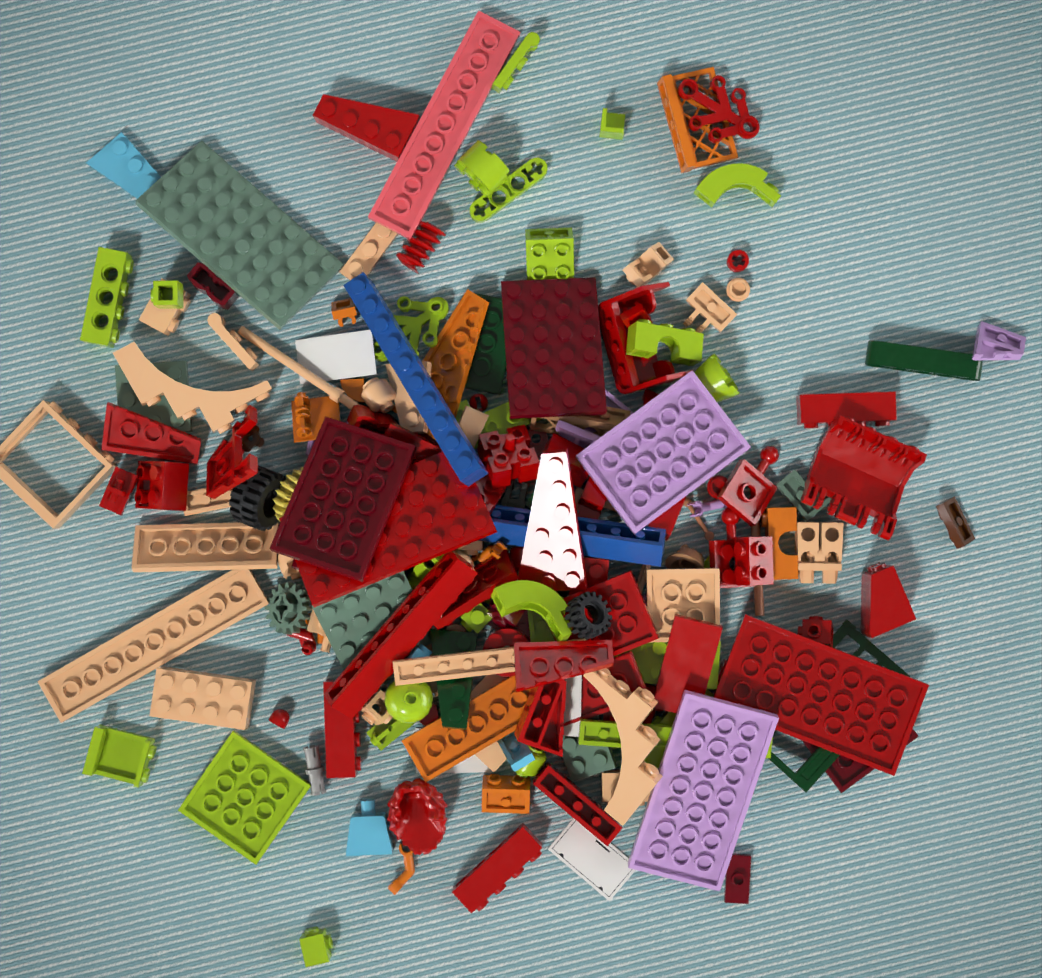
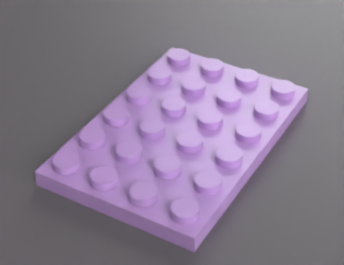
[576,371,751,534]

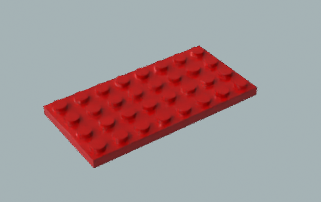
[279,452,497,608]
[713,614,929,776]

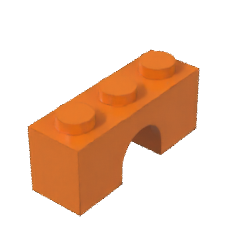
[761,507,799,580]

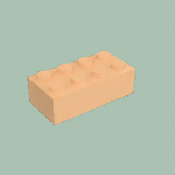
[149,666,256,730]

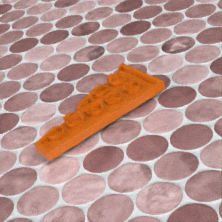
[392,289,489,440]

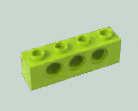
[80,247,134,348]

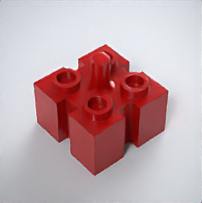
[478,424,540,489]

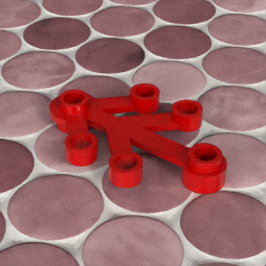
[678,75,760,144]

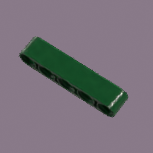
[865,341,983,381]

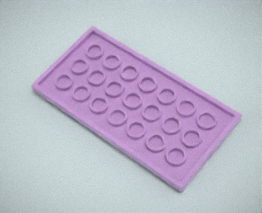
[628,690,779,891]

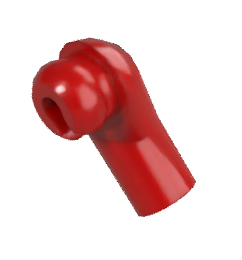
[287,628,316,655]

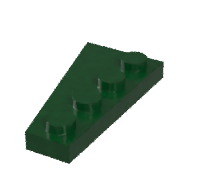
[430,629,478,730]

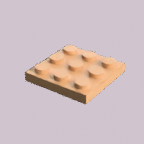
[646,568,720,642]

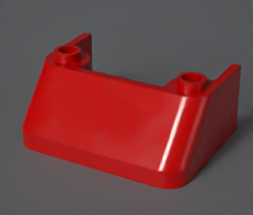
[598,282,693,394]

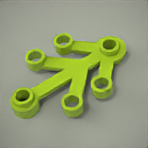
[373,296,449,362]

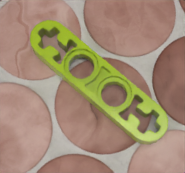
[469,157,547,223]

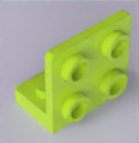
[525,227,574,280]

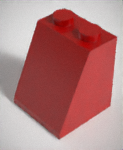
[860,562,916,638]

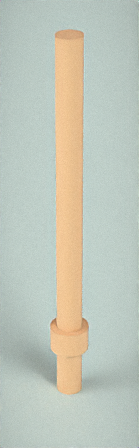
[238,326,359,410]

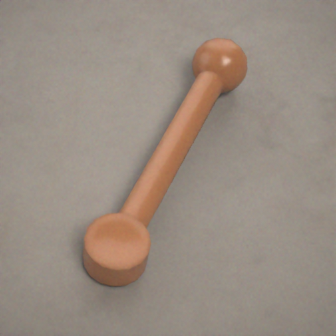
[683,498,714,541]

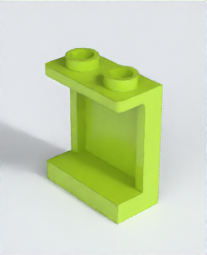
[82,724,157,788]

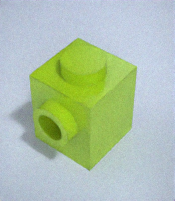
[150,280,183,309]
[460,602,492,634]
[299,926,333,967]

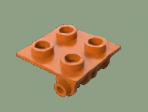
[291,392,340,443]

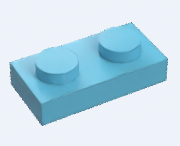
[497,731,536,772]

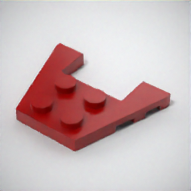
[206,405,258,499]

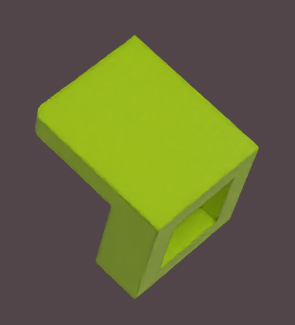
[599,108,625,140]

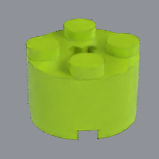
[454,140,511,197]

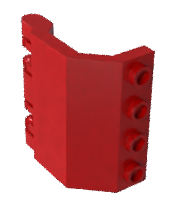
[801,415,927,541]

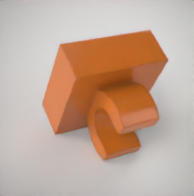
[331,298,357,327]

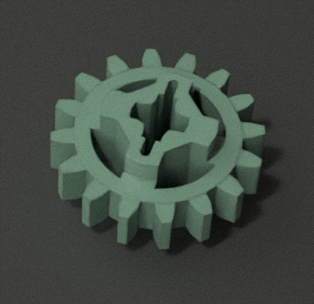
[265,582,312,635]

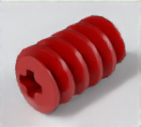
[396,221,446,274]

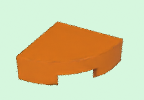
[340,378,365,403]

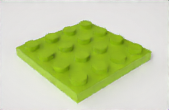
[178,730,311,865]

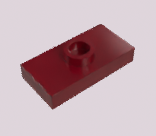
[724,854,751,904]

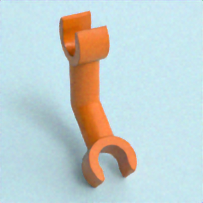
[471,541,507,562]
[388,842,415,895]

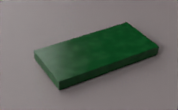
[465,293,506,395]

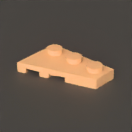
[385,361,432,434]

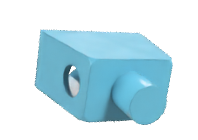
[346,799,394,856]

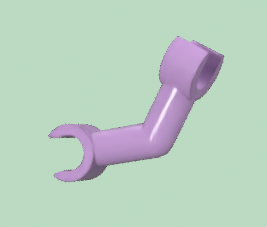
[687,499,727,517]

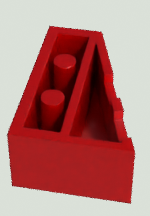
[514,679,567,757]

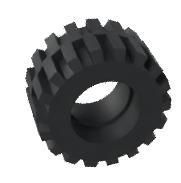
[229,465,286,531]

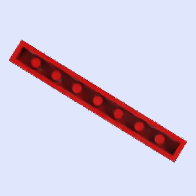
[324,551,478,719]

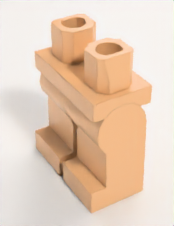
[795,522,843,584]

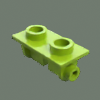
[366,718,416,751]

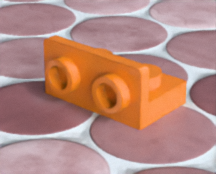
[482,774,530,814]

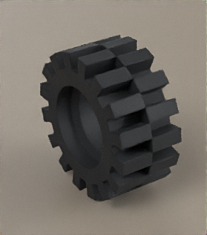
[565,592,612,640]

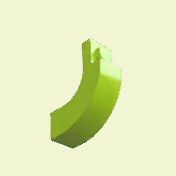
[693,163,781,208]
[491,580,572,641]

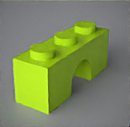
[626,319,704,366]

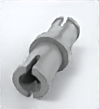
[303,745,326,796]

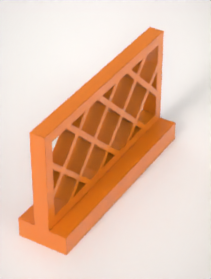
[657,67,738,174]

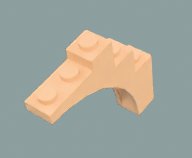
[113,342,272,434]
[583,668,663,826]

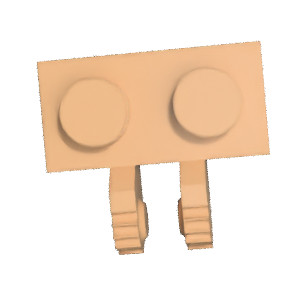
[683,282,737,333]

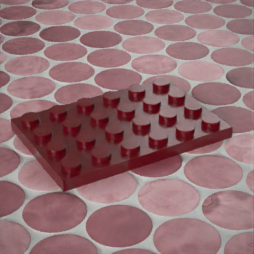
[501,277,607,419]
[270,416,416,582]

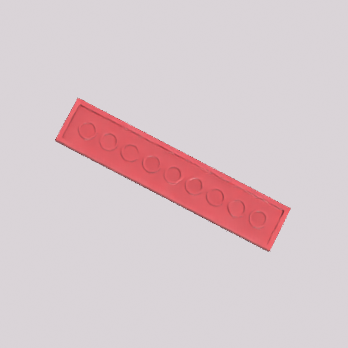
[368,10,520,239]

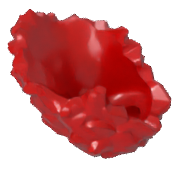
[387,778,448,855]

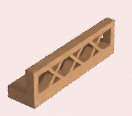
[530,407,630,437]

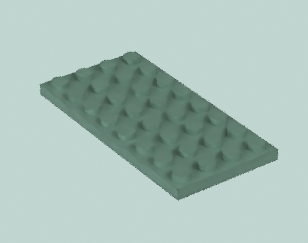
[136,141,344,330]

